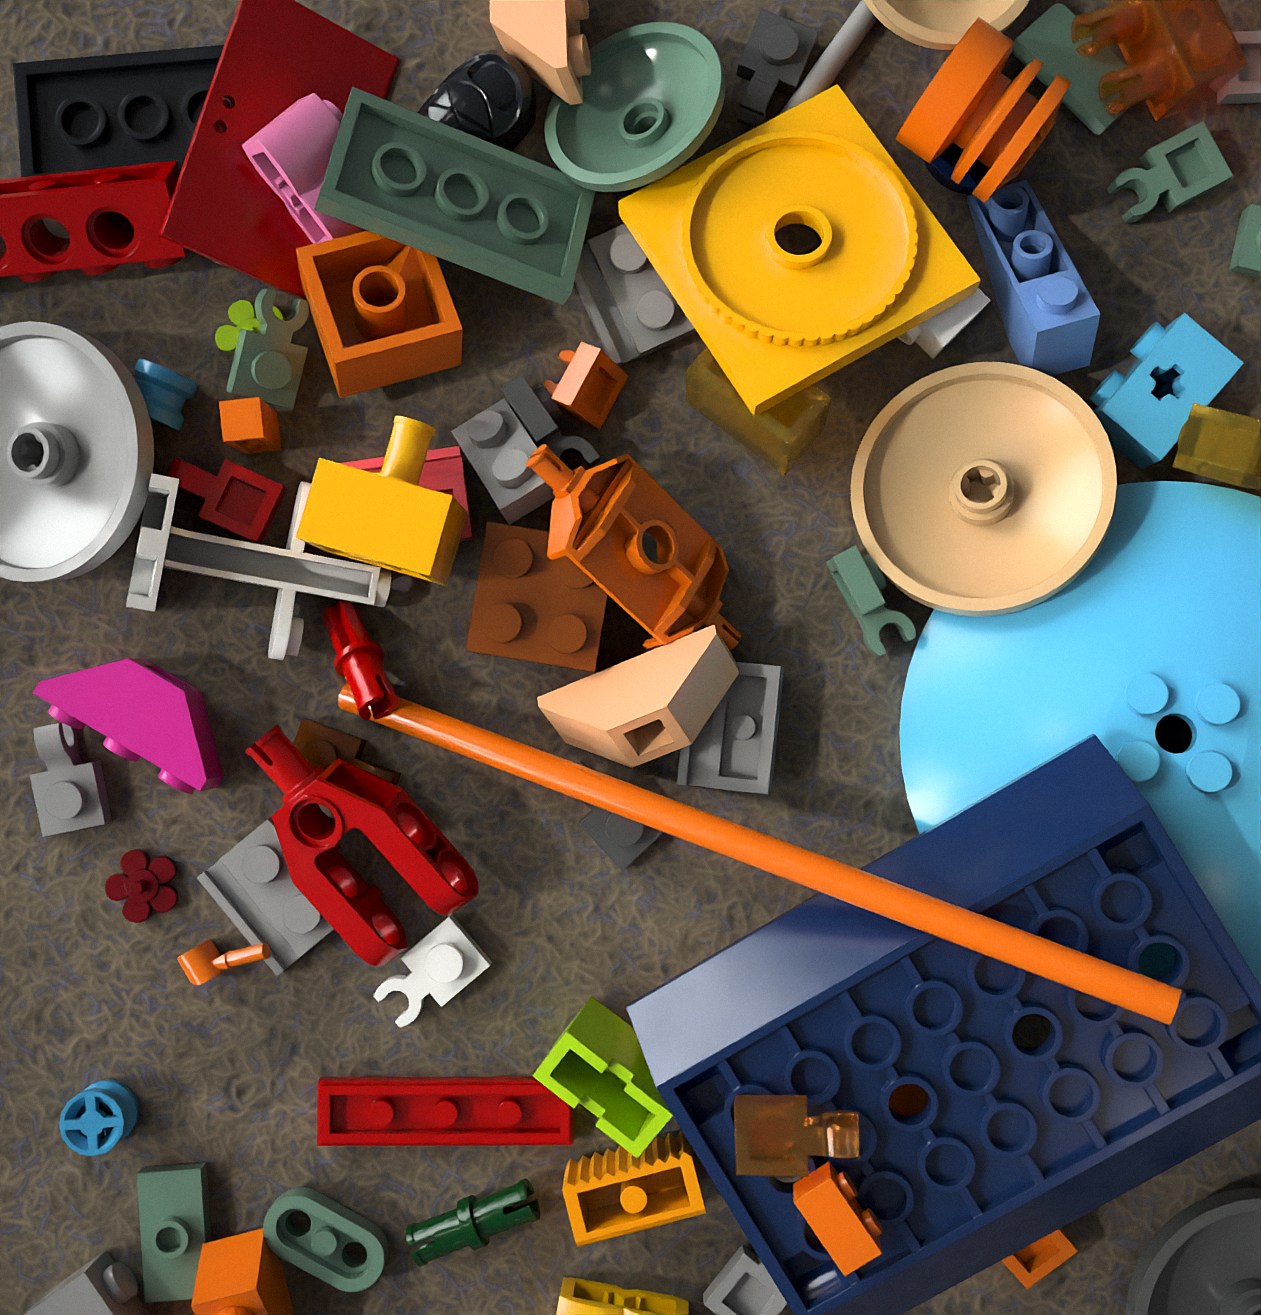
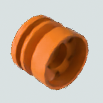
[895,17,1072,203]

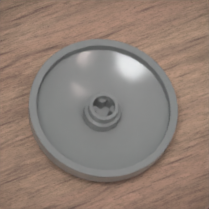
[0,321,154,582]

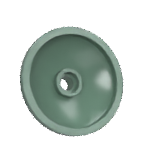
[544,22,726,192]

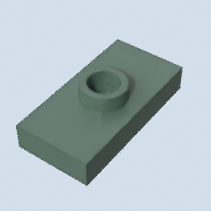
[137,1162,212,1303]

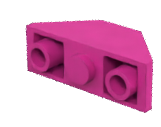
[33,658,223,794]

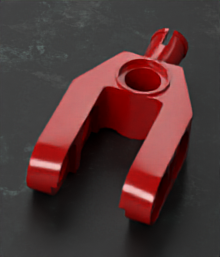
[245,724,479,967]

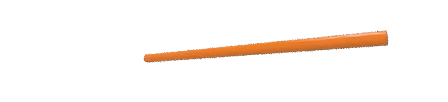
[338,682,1182,1025]

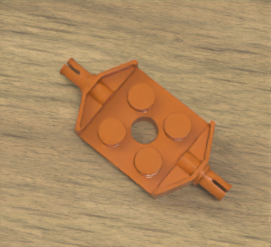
[526,444,742,651]

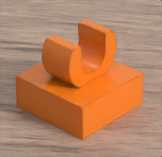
[543,342,629,431]

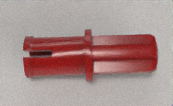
[322,600,399,720]

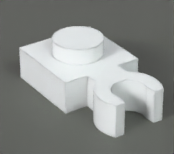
[374,915,492,1027]

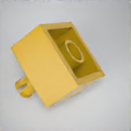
[296,416,468,586]

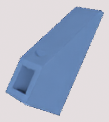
[967,180,1101,376]

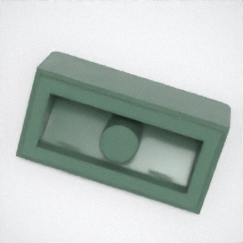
[1012,2,1146,135]

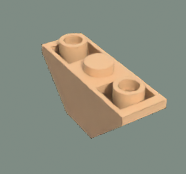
[490,0,591,105]
[537,625,739,768]

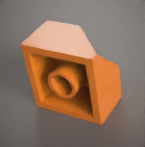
[296,231,463,398]

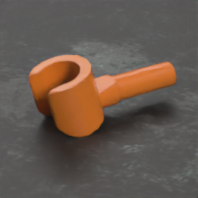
[177,939,271,986]

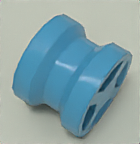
[134,358,199,432]
[59,1079,140,1156]

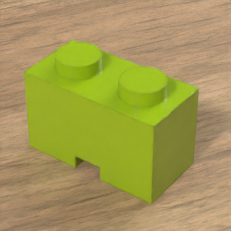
[532,996,673,1158]

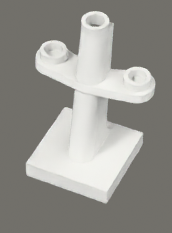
[126,473,391,660]

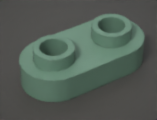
[263,1187,389,1292]

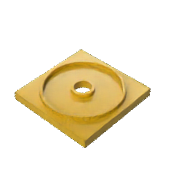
[618,84,981,417]

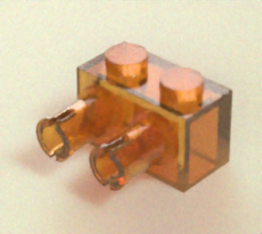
[1071,0,1248,122]

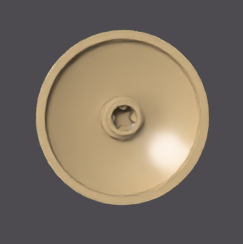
[851,362,1117,617]

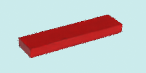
[317,1076,574,1146]

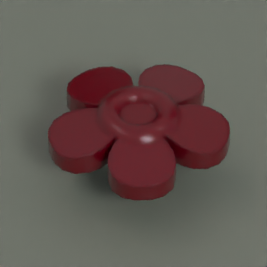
[105,849,179,923]

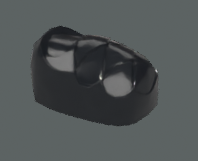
[418,50,536,151]

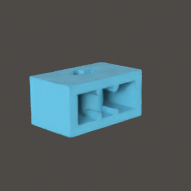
[1089,313,1244,470]

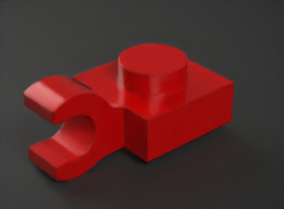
[166,457,287,545]

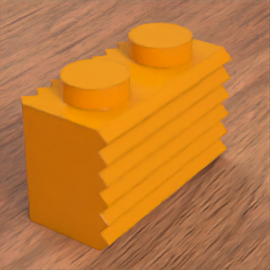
[562,1129,706,1247]

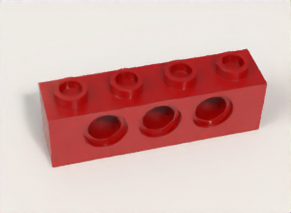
[0,160,189,282]

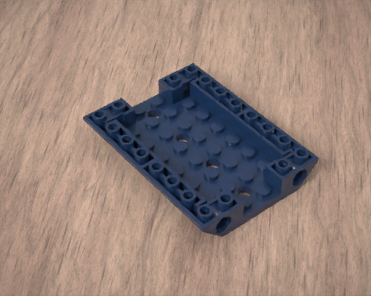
[626,734,1261,1315]

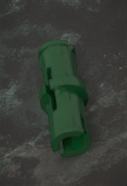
[406,1179,540,1267]

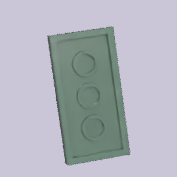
[314,86,595,305]

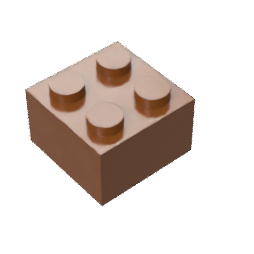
[465,521,609,673]

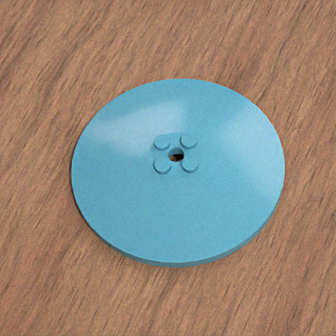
[899,481,1261,986]

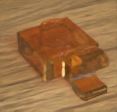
[734,1094,859,1177]

